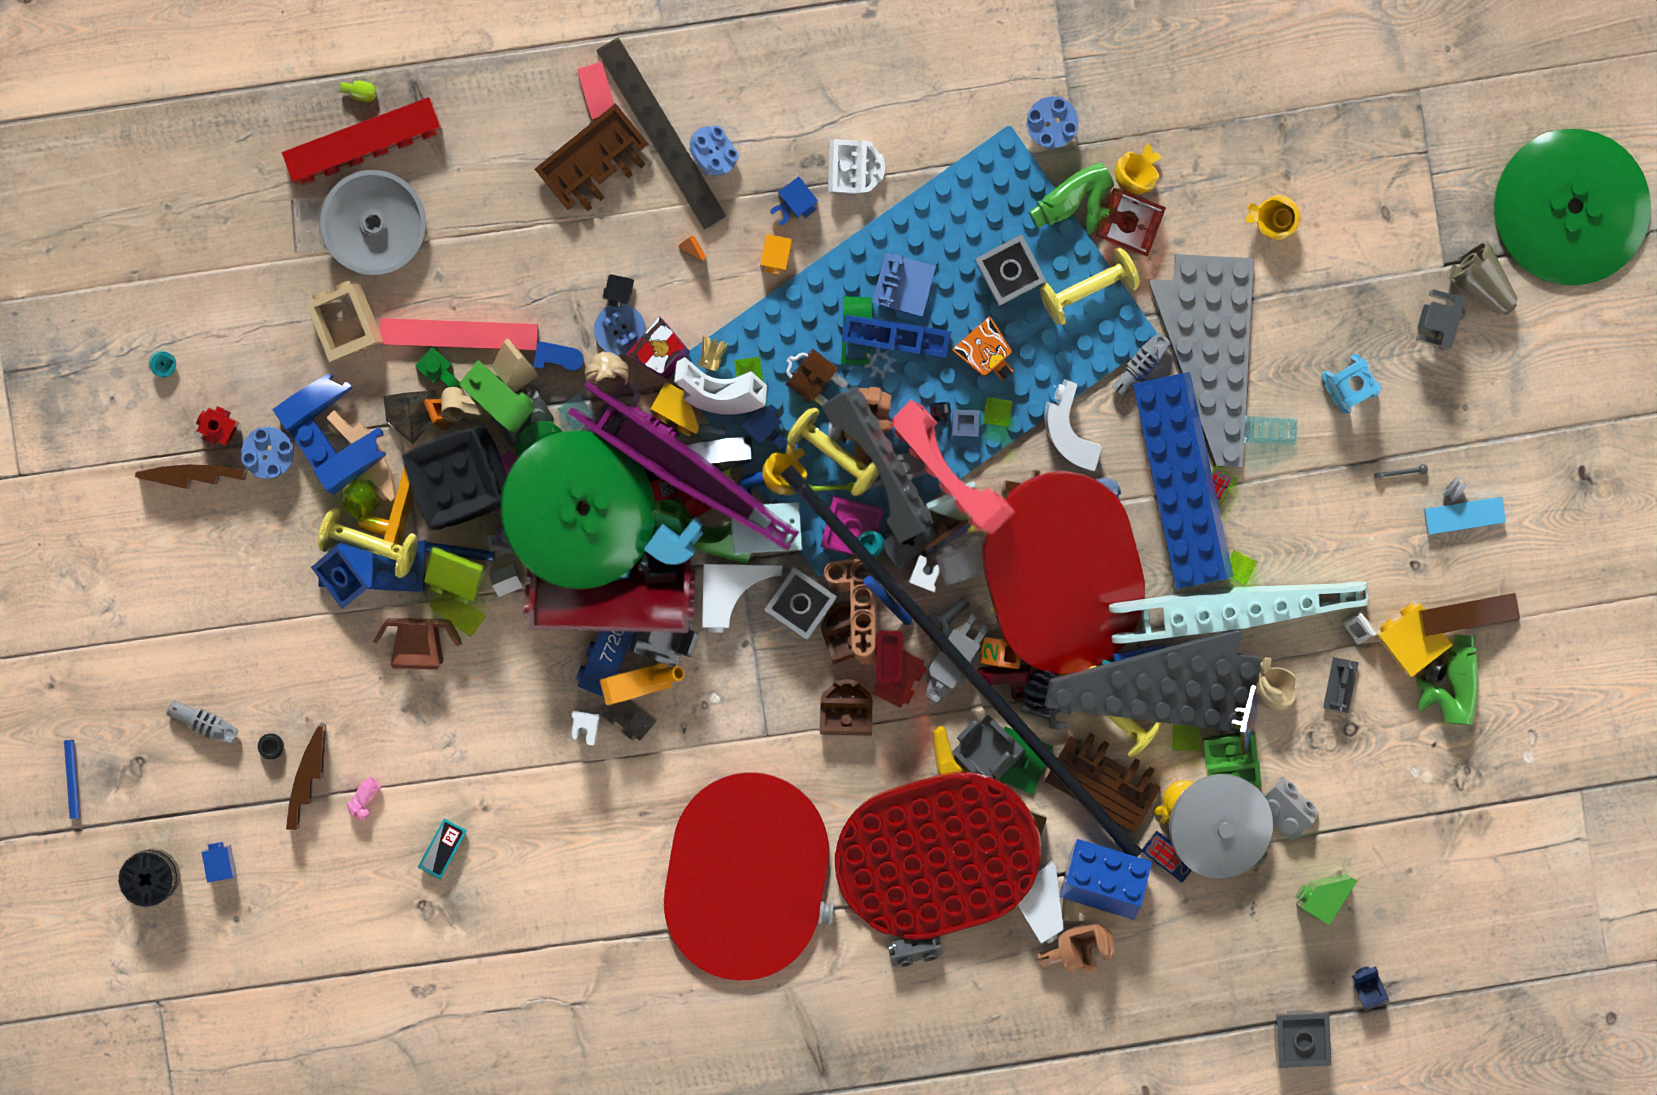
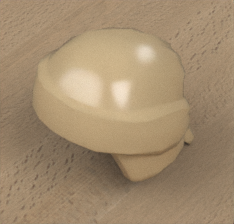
[585,351,629,385]
[1256,657,1296,711]

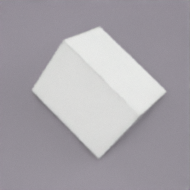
[489,563,523,597]
[1343,610,1376,645]

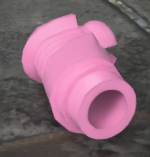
[347,777,381,821]

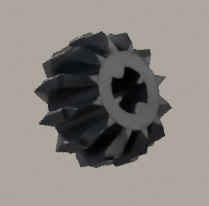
[1023,669,1061,715]

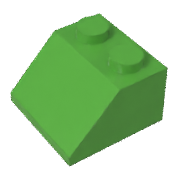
[1296,874,1357,925]

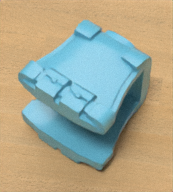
[1321,354,1382,414]

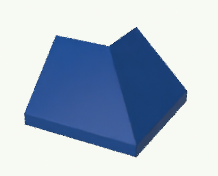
[311,543,373,609]

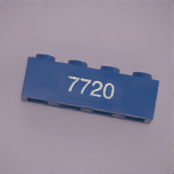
[576,631,635,697]

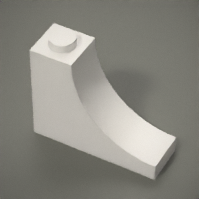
[703,564,782,633]

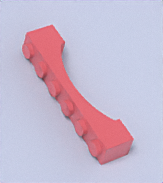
[891,399,1014,534]

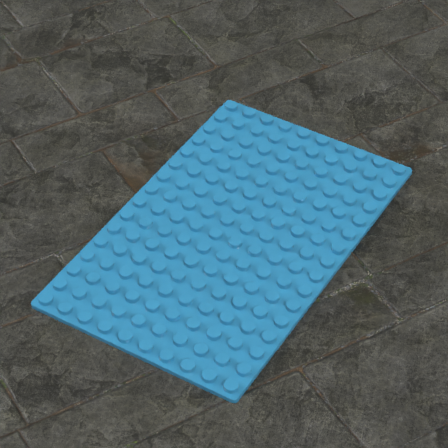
[674,126,1158,576]

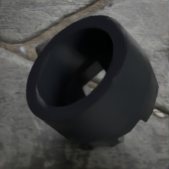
[929,402,951,421]

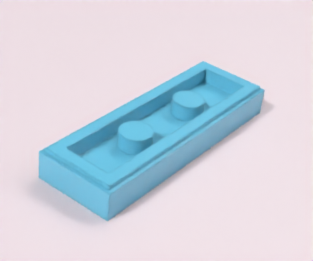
[1424,497,1506,535]

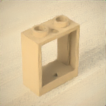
[306,281,384,362]

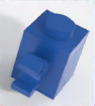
[770,176,818,226]

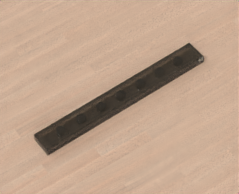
[596,37,727,230]

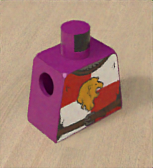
[627,316,691,379]

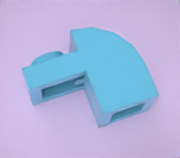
[644,516,703,564]

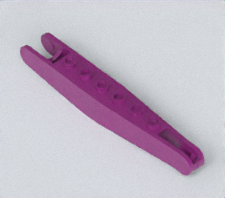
[568,381,799,550]

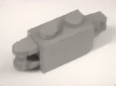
[924,614,990,702]

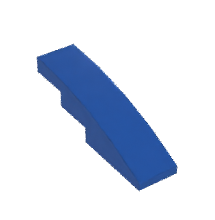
[841,315,952,358]

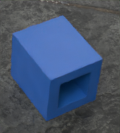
[202,842,237,883]

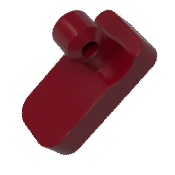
[875,630,903,683]
[978,665,1031,701]

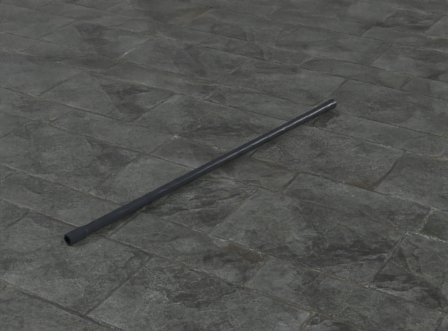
[780,464,1143,857]

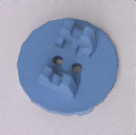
[1026,96,1079,149]
[689,125,739,176]
[594,304,646,356]
[241,427,294,479]

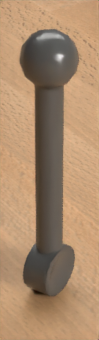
[1374,464,1428,478]

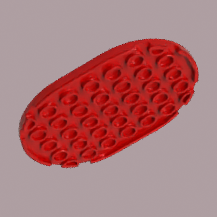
[982,471,1145,674]
[664,772,829,981]
[835,772,1041,940]

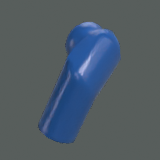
[738,472,765,495]

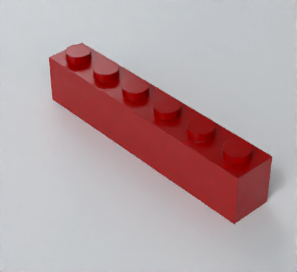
[281,97,442,186]

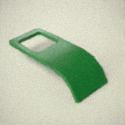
[841,296,872,365]

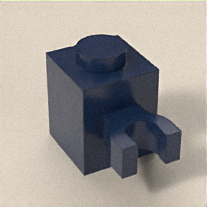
[742,404,788,450]

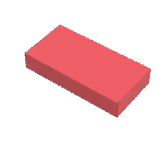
[577,62,614,120]

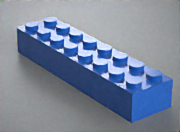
[1133,372,1234,589]

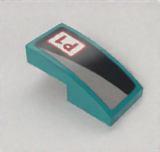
[418,818,467,880]

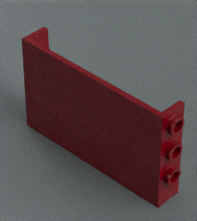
[524,554,696,633]

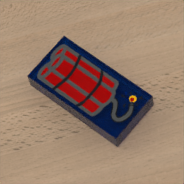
[1142,830,1192,883]

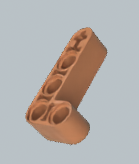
[824,559,877,665]

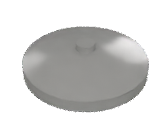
[320,170,426,276]
[1169,774,1273,879]

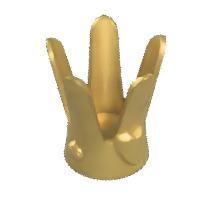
[698,336,729,375]

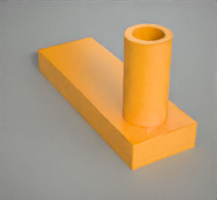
[358,468,413,545]
[600,663,685,705]

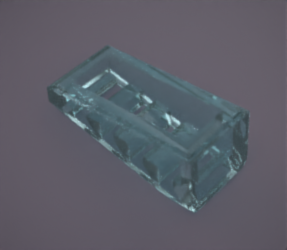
[1244,416,1297,445]

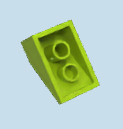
[424,547,486,605]

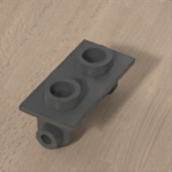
[1323,657,1359,713]
[888,937,943,967]

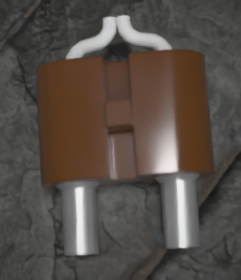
[785,348,849,406]

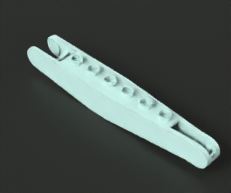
[1109,582,1369,643]

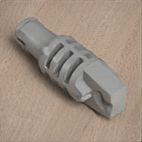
[1112,332,1171,397]
[166,700,239,744]

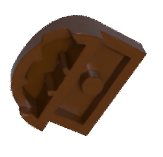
[821,601,871,665]
[820,679,873,736]

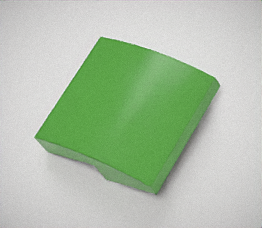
[1202,731,1262,787]

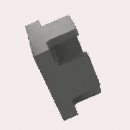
[1416,289,1466,350]
[629,622,699,666]
[952,715,1026,781]
[1274,1010,1332,1068]

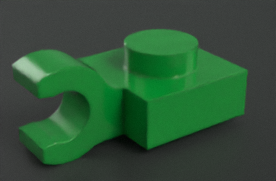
[415,347,460,387]

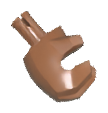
[844,387,893,465]
[1038,923,1116,973]

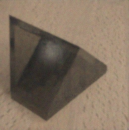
[383,390,437,444]

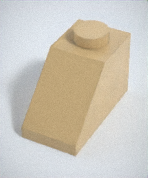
[492,339,539,393]

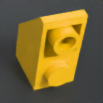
[651,382,699,437]

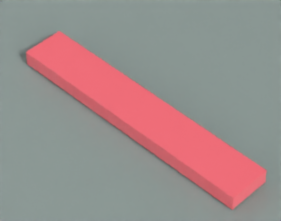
[380,318,538,351]

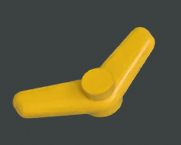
[932,726,972,775]

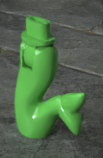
[1028,162,1117,236]
[1416,635,1479,725]

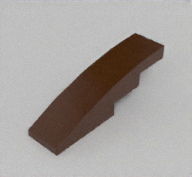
[135,464,248,489]
[1418,593,1520,637]
[286,725,326,830]

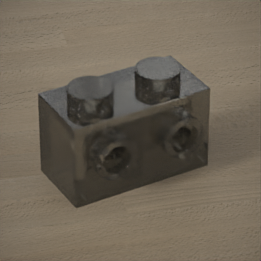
[600,699,658,741]

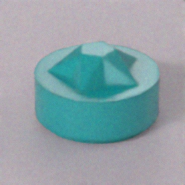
[148,350,176,378]
[858,530,885,557]

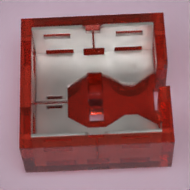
[1095,188,1166,257]

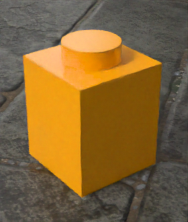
[760,234,792,275]

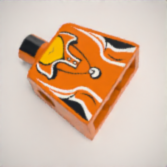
[951,316,1014,382]

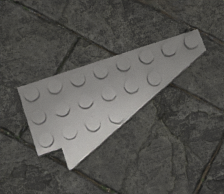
[1149,254,1254,467]

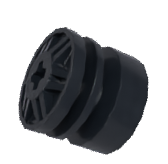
[118,848,180,907]

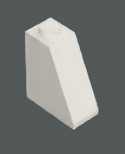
[1018,860,1063,944]

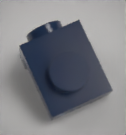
[1352,966,1389,1011]

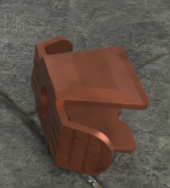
[373,618,462,670]

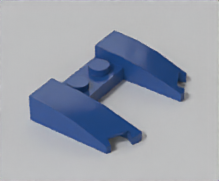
[272,374,386,495]

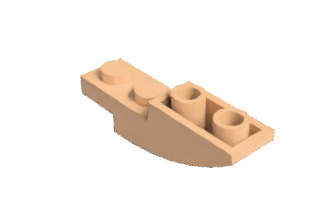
[326,410,396,501]

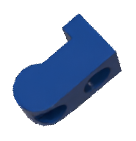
[533,341,584,371]

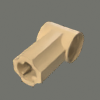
[441,387,492,423]
[1062,898,1114,921]

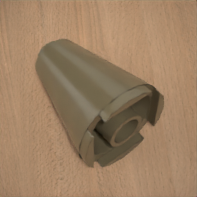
[1447,243,1518,315]

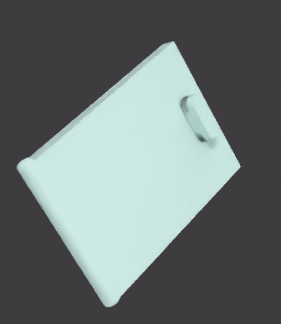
[731,502,802,555]

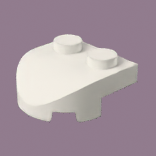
[828,139,885,194]

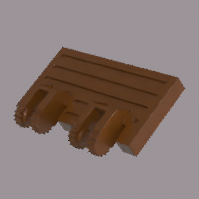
[534,103,649,211]
[1044,732,1161,833]

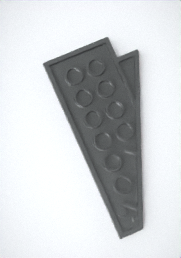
[1045,629,1262,733]

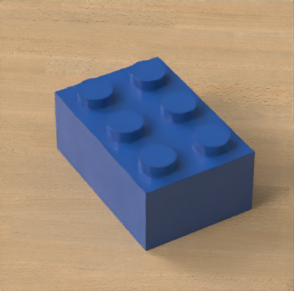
[1059,839,1152,920]

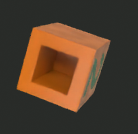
[980,637,1021,669]

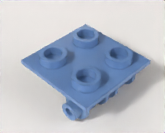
[872,252,936,317]

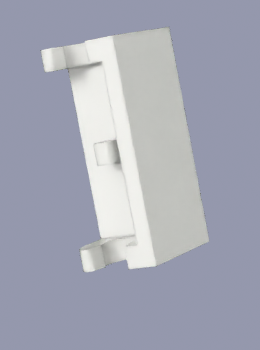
[908,555,939,592]
[572,710,601,745]

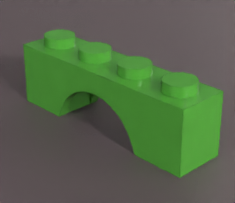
[652,498,751,565]

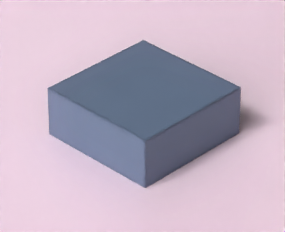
[952,410,979,437]

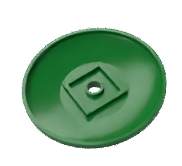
[1494,129,1651,286]
[501,431,655,589]

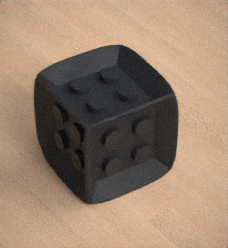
[402,426,507,530]

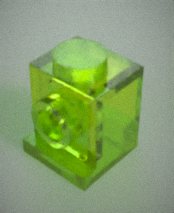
[342,478,379,522]

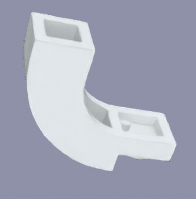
[675,358,767,415]
[1044,379,1102,471]

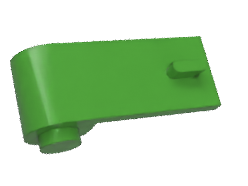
[459,360,535,433]

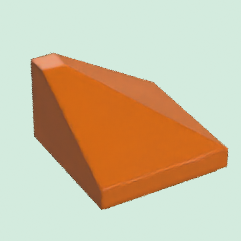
[679,235,706,262]
[424,399,454,430]

